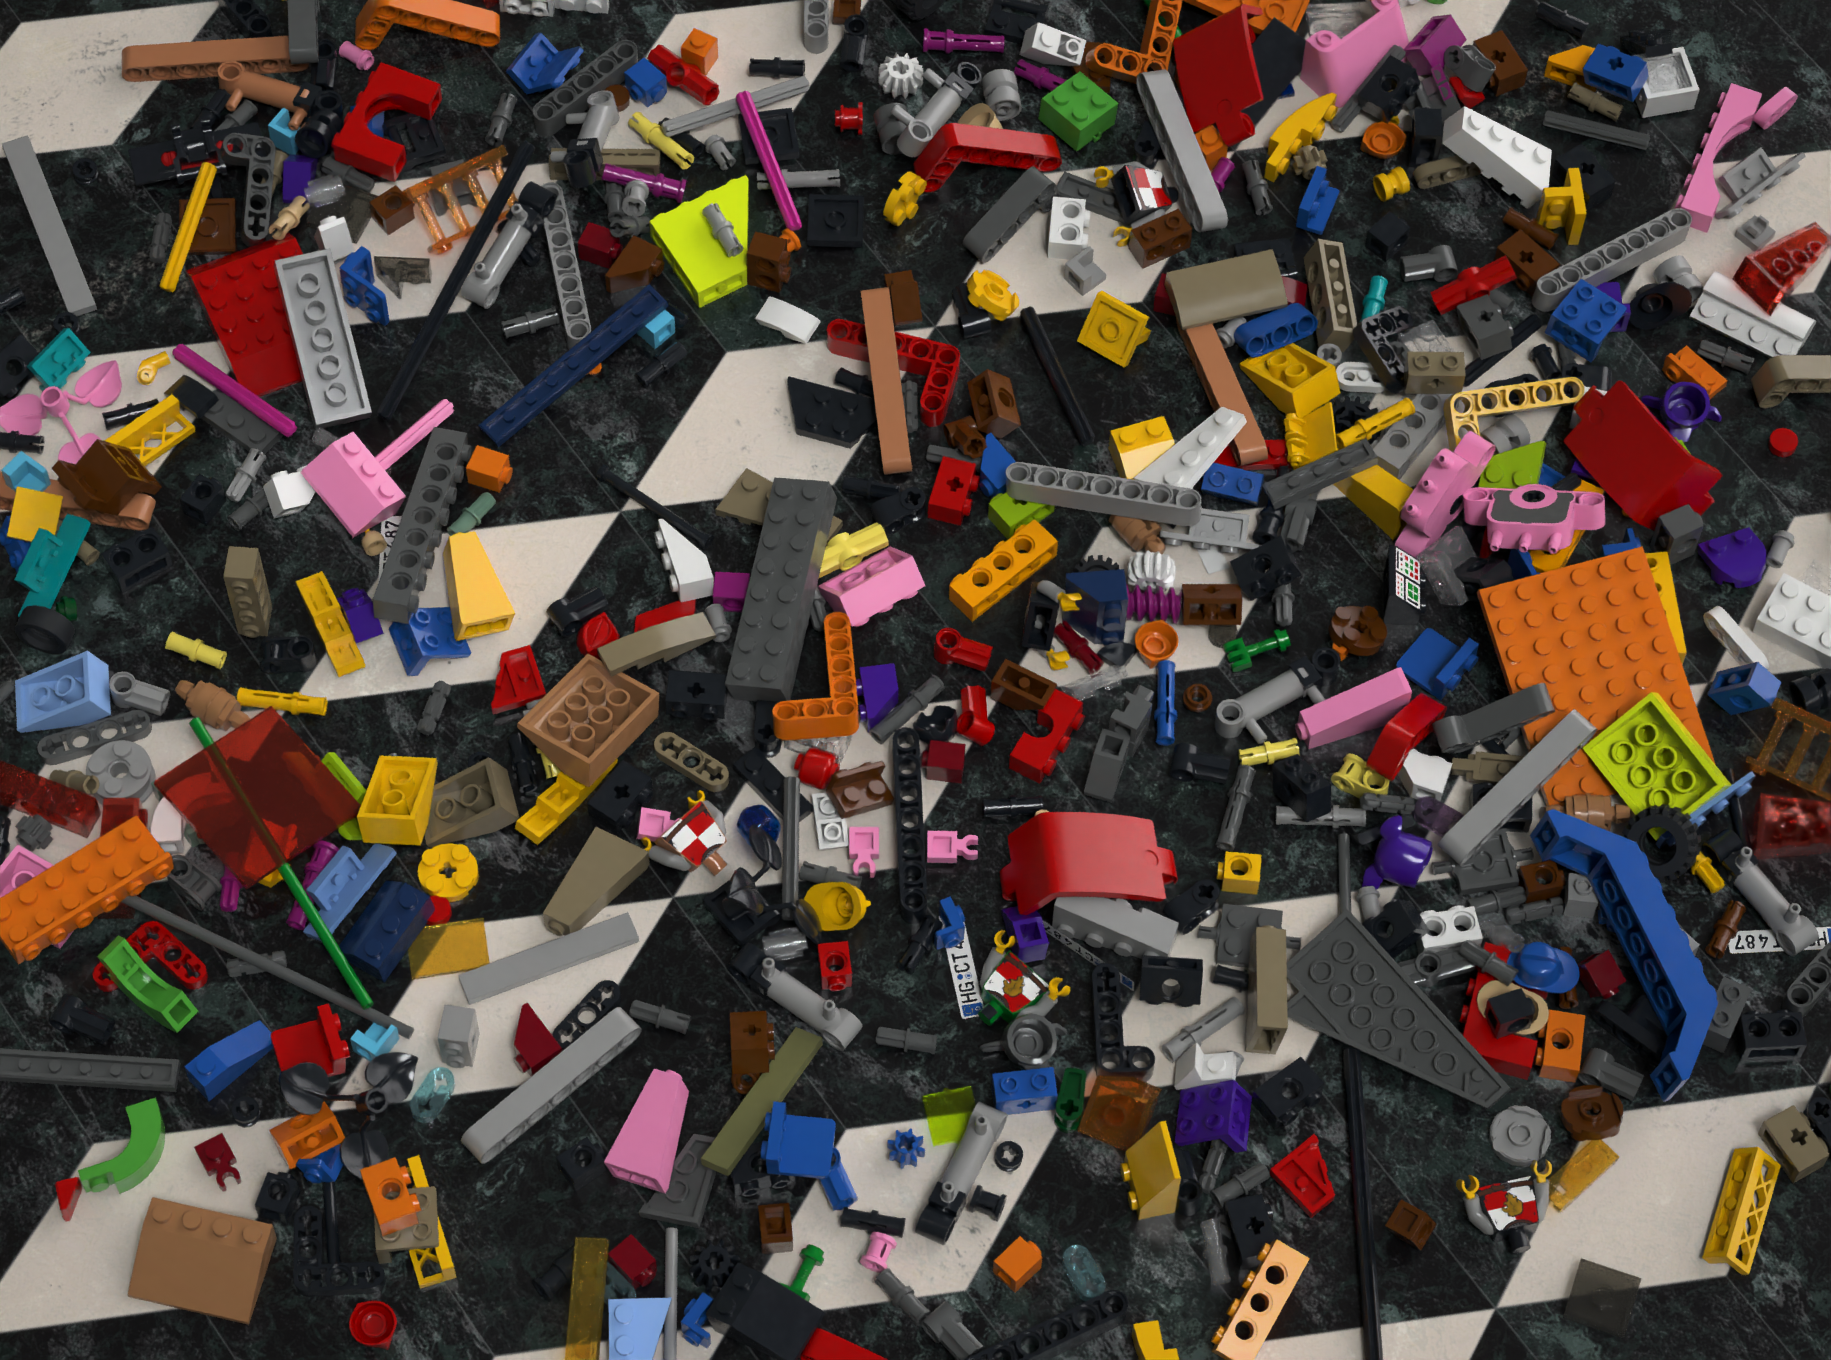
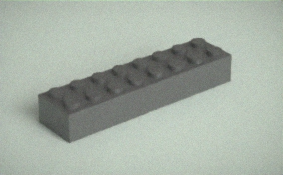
[725,477,837,702]

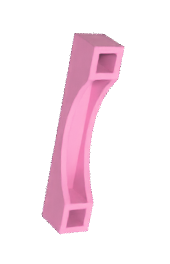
[1675,83,1762,233]

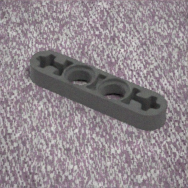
[37,709,152,765]

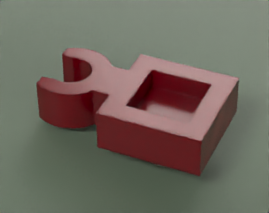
[194,1133,241,1192]

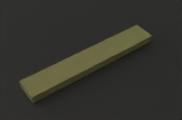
[701,1027,823,1176]

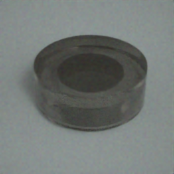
[1208,625,1238,648]

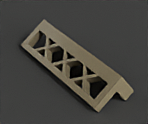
[549,148,661,180]

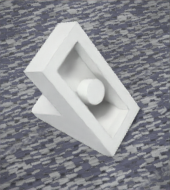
[1174,1043,1237,1090]

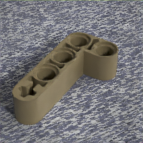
[1751,355,1831,408]

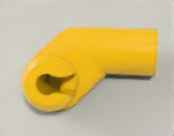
[137,351,171,385]

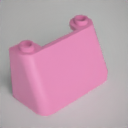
[1300,0,1409,108]

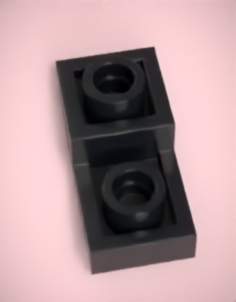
[164,375,219,419]

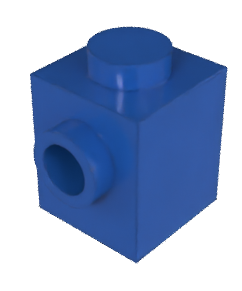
[624,57,667,108]

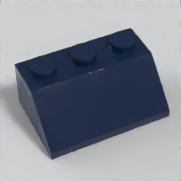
[1062,569,1128,645]
[339,881,435,983]

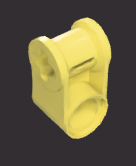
[1331,753,1389,799]

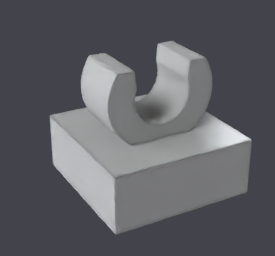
[1735,215,1776,253]

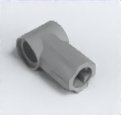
[109,671,170,716]

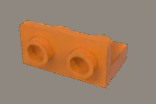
[1662,345,1728,399]

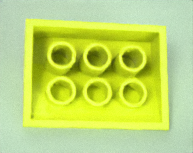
[1583,692,1732,841]

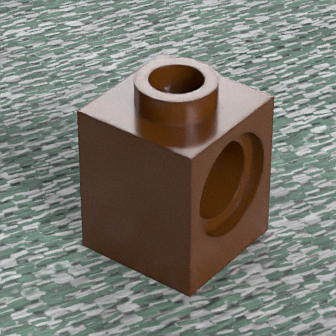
[369,185,415,235]
[1518,860,1565,904]
[1385,1199,1437,1251]

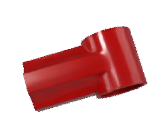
[933,628,993,672]
[957,685,995,746]

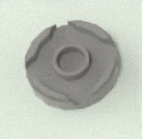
[1489,1105,1551,1166]

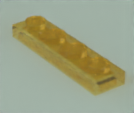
[565,1237,609,1360]

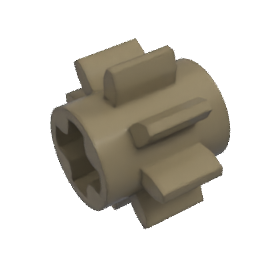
[1292,145,1328,180]

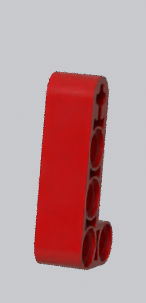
[1366,692,1447,781]

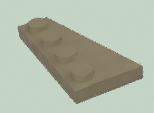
[715,468,843,546]

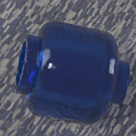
[737,805,781,846]

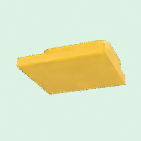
[7,486,63,542]

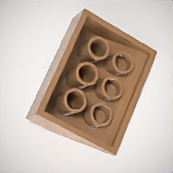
[517,654,659,787]
[128,1197,277,1325]

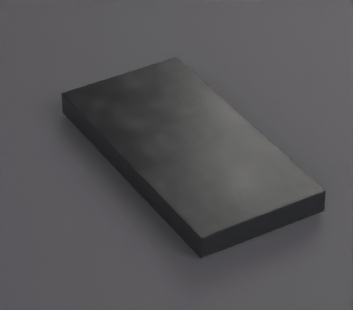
[1241,17,1306,127]

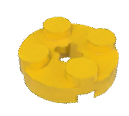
[883,171,927,226]
[967,270,1019,321]
[418,843,479,902]

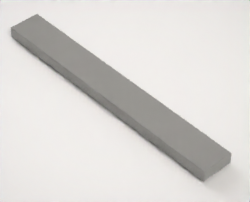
[2,135,97,316]

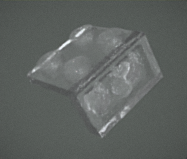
[1416,526,1477,606]

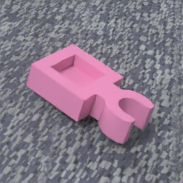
[636,807,680,842]
[849,827,879,878]
[927,831,978,863]

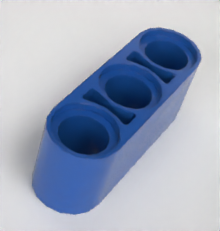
[1234,303,1318,357]

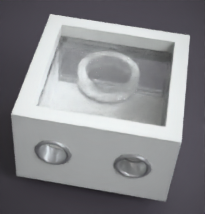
[1635,47,1699,118]

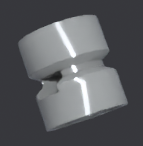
[982,69,1022,121]
[1653,256,1704,303]
[1480,413,1531,455]

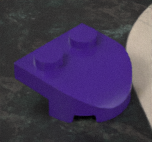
[1698,527,1766,588]

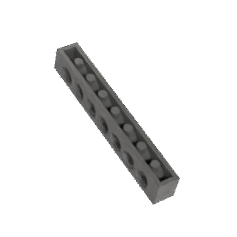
[373,427,472,624]

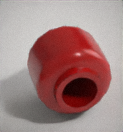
[794,747,840,790]

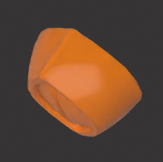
[1360,121,1407,159]
[1135,620,1179,669]

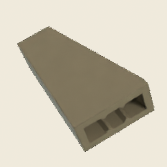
[543,827,649,936]
[1245,925,1288,1054]

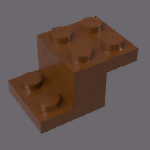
[52,439,162,516]

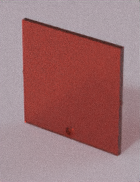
[154,706,361,890]

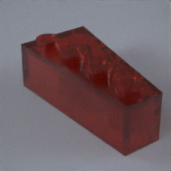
[1732,222,1831,316]
[1752,793,1831,860]

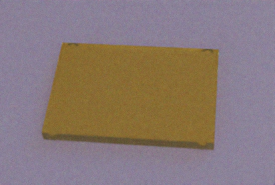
[408,918,490,980]

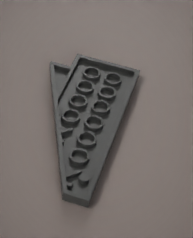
[1287,909,1511,1110]

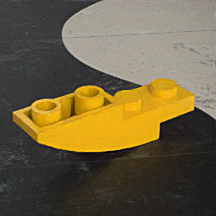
[1264,92,1338,182]

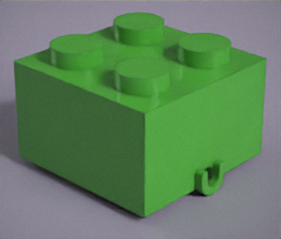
[1038,71,1118,151]

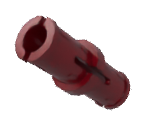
[1054,621,1104,674]

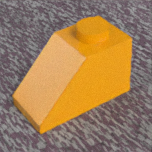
[1544,45,1597,92]

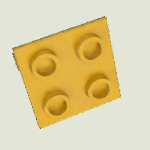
[1283,402,1338,470]

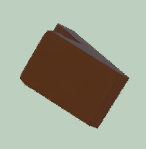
[884,270,922,326]
[758,1203,793,1254]

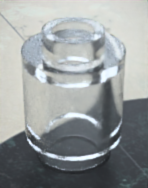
[303,174,346,208]
[762,927,808,961]

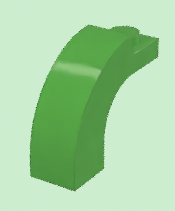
[97,935,198,1033]
[78,1098,165,1194]

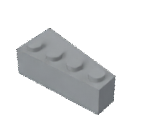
[1052,897,1179,959]

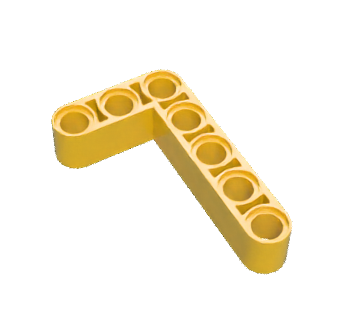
[1443,377,1585,452]

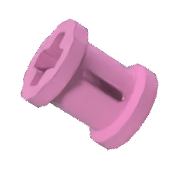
[860,1232,897,1273]

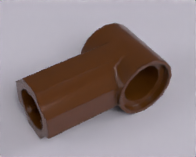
[943,416,987,459]

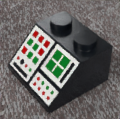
[1383,545,1426,626]

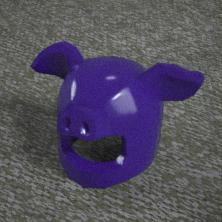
[1641,382,1722,442]
[1362,815,1433,889]

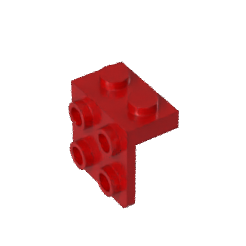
[271,1003,350,1077]

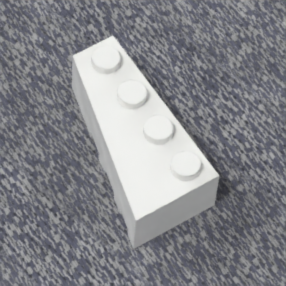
[1442,106,1552,209]

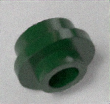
[56,596,77,621]

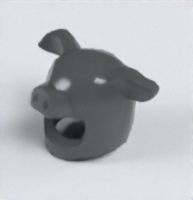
[979,1013,1067,1070]

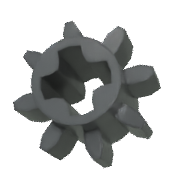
[15,814,53,851]

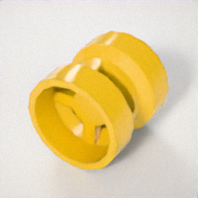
[1373,166,1410,202]

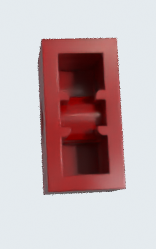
[928,456,980,526]

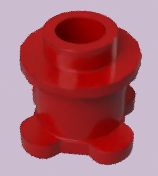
[835,102,863,135]

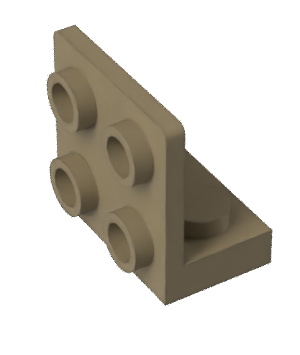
[374,1186,439,1264]

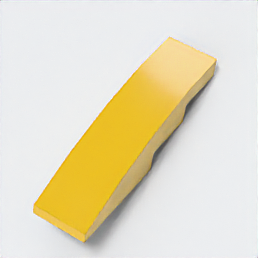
[295,571,366,677]
[515,759,618,845]

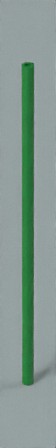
[189,717,374,1010]

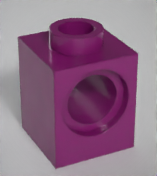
[713,572,750,612]

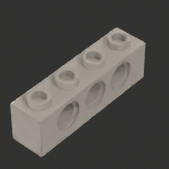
[1371,394,1460,480]

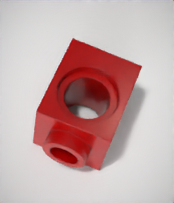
[818,941,852,991]

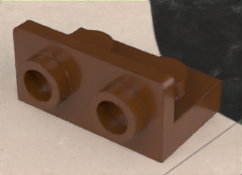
[826,761,895,819]

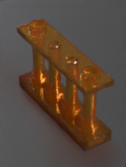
[400,145,518,255]
[1745,697,1831,807]

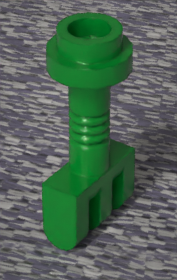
[1223,629,1291,672]
[780,1244,824,1302]

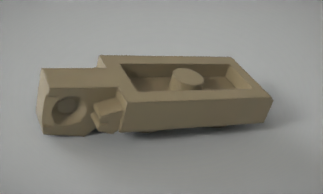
[1451,752,1525,785]

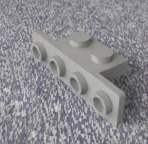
[1715,147,1806,219]
[1159,508,1261,554]

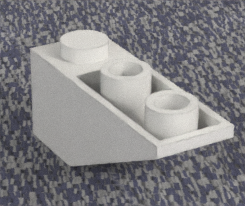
[654,519,714,602]

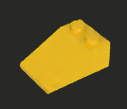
[1239,343,1341,419]
[1108,416,1175,480]
[357,756,438,845]
[1120,1120,1181,1220]

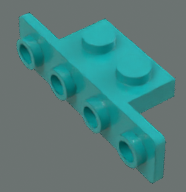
[14,514,91,617]

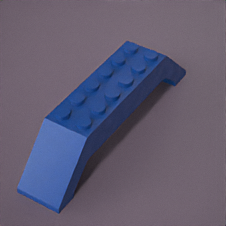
[1530,809,1718,1102]

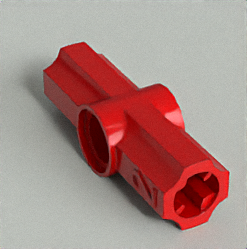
[647,45,720,105]
[1430,255,1517,315]

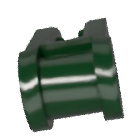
[1054,1068,1086,1133]

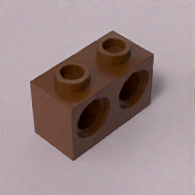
[1129,209,1192,269]
[747,231,791,293]

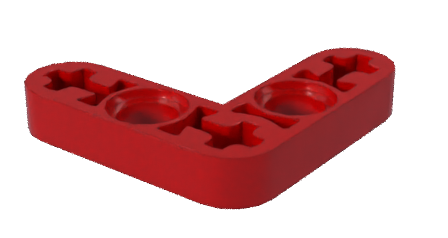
[93,921,208,992]

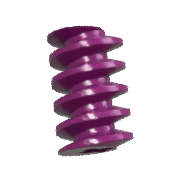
[1126,584,1182,624]

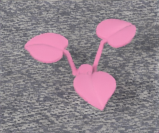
[0,360,122,464]

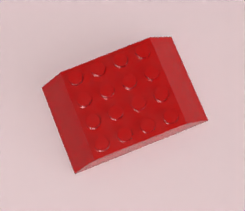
[185,233,303,397]

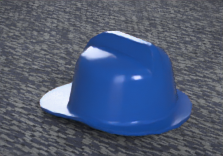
[1507,942,1580,994]

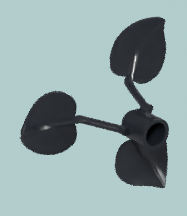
[722,823,822,947]
[279,1052,418,1181]

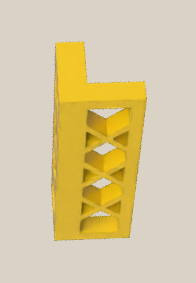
[104,394,195,466]
[1702,1147,1781,1275]
[406,1155,456,1289]

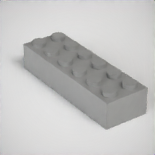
[274,248,372,430]

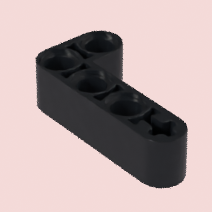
[1091,963,1155,1084]

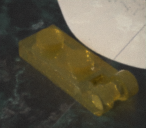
[1548,1140,1619,1213]

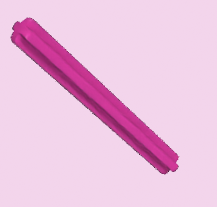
[736,91,802,231]
[172,344,297,437]

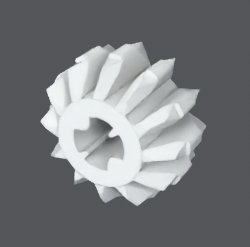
[878,53,923,99]
[1127,550,1176,594]

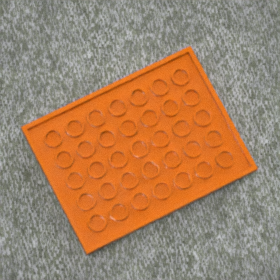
[1477,546,1716,807]

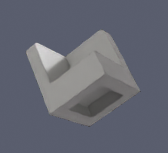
[1064,246,1106,296]

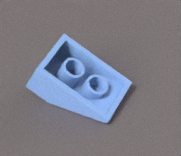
[15,651,111,733]

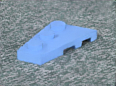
[608,1297,672,1360]

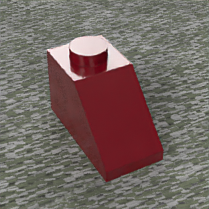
[513,1003,562,1077]

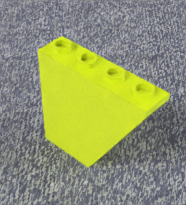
[649,175,749,308]

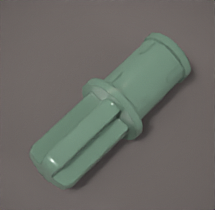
[447,492,496,536]

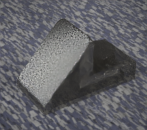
[374,256,432,299]

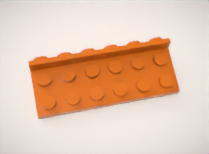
[0,815,174,965]

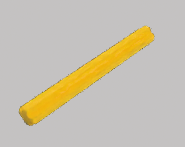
[160,162,217,292]

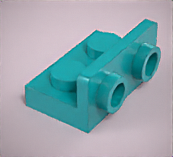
[27,328,91,391]

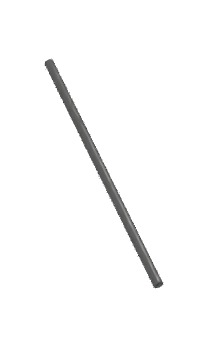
[121,895,414,1039]

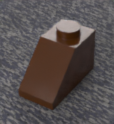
[605,235,665,293]
[991,659,1057,710]

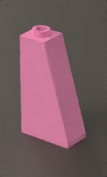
[1295,667,1412,749]
[604,1069,689,1194]

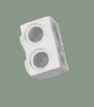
[1048,197,1090,260]
[1416,905,1483,954]

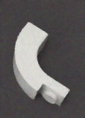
[151,774,241,854]

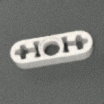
[1703,606,1769,670]

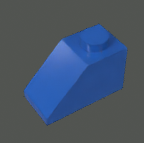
[979,433,1016,498]

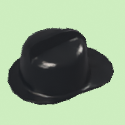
[1629,282,1692,330]

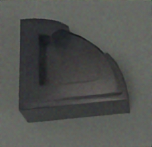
[1097,642,1137,672]

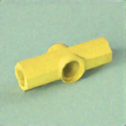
[819,522,889,578]

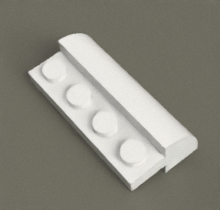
[1690,271,1816,358]

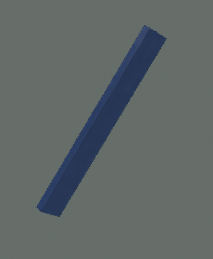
[479,284,669,447]

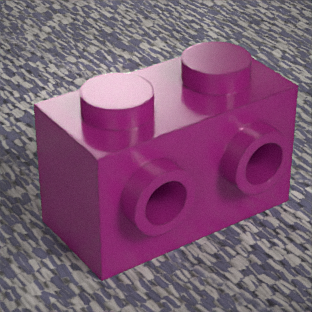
[1404,14,1467,76]

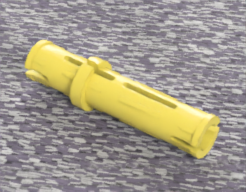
[628,112,694,170]

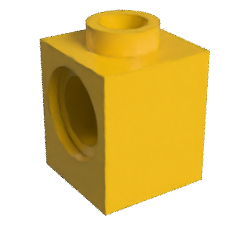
[1217,851,1262,895]

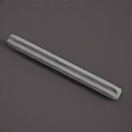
[662,76,809,137]

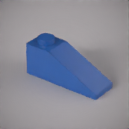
[184,1020,273,1101]

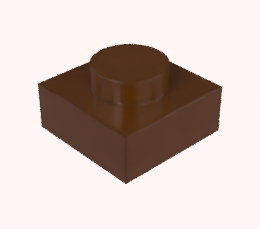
[833,0,861,24]

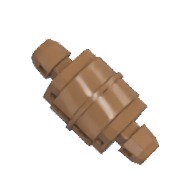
[1109,515,1166,554]
[175,680,252,732]
[1545,793,1630,831]

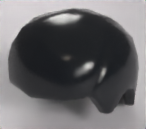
[913,705,957,744]

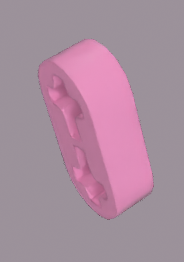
[1753,87,1798,130]

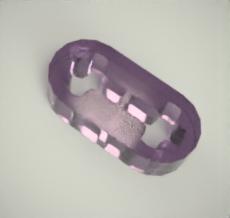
[1413,797,1464,838]

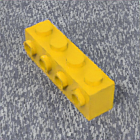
[1645,552,1687,665]

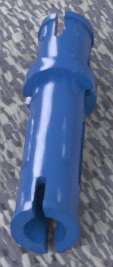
[1154,660,1177,746]

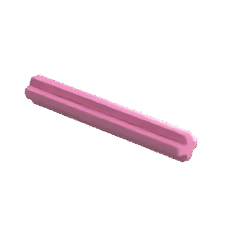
[374,399,454,470]

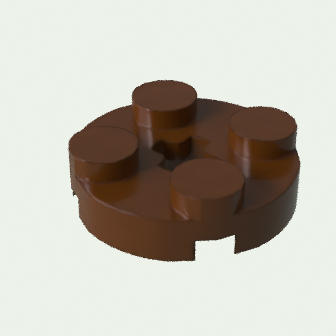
[1328,606,1387,656]
[1561,1085,1623,1141]

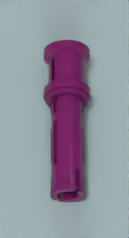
[923,28,1004,54]
[602,163,687,204]
[286,840,339,930]

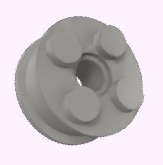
[86,740,156,810]

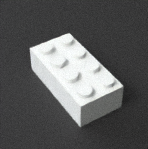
[1753,573,1831,669]

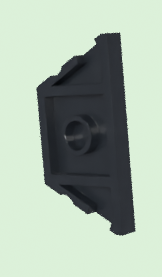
[787,376,877,449]

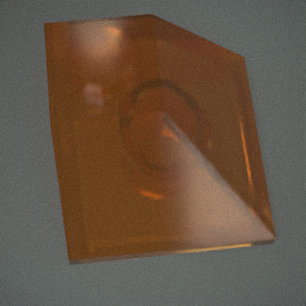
[1078,1075,1162,1151]

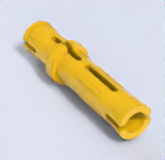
[1336,397,1415,449]
[237,687,328,716]

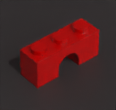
[1009,689,1085,784]

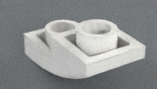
[755,296,820,344]
[812,792,849,850]

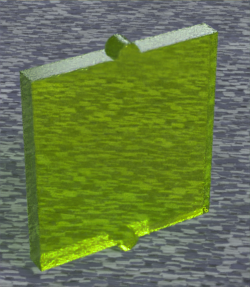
[922,1086,976,1147]

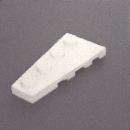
[1134,407,1247,489]

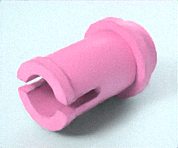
[339,41,374,70]

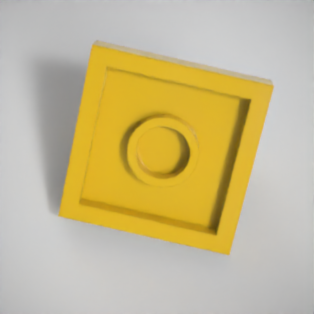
[1536,168,1587,245]
[1077,291,1151,367]

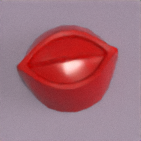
[577,612,620,660]
[349,1301,397,1350]

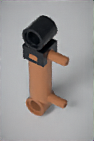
[217,61,344,131]

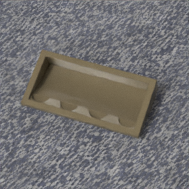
[1164,249,1288,330]

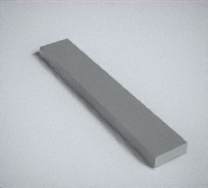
[458,912,639,1005]

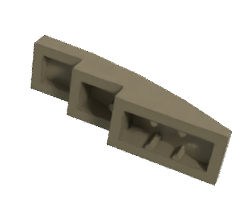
[597,612,716,677]

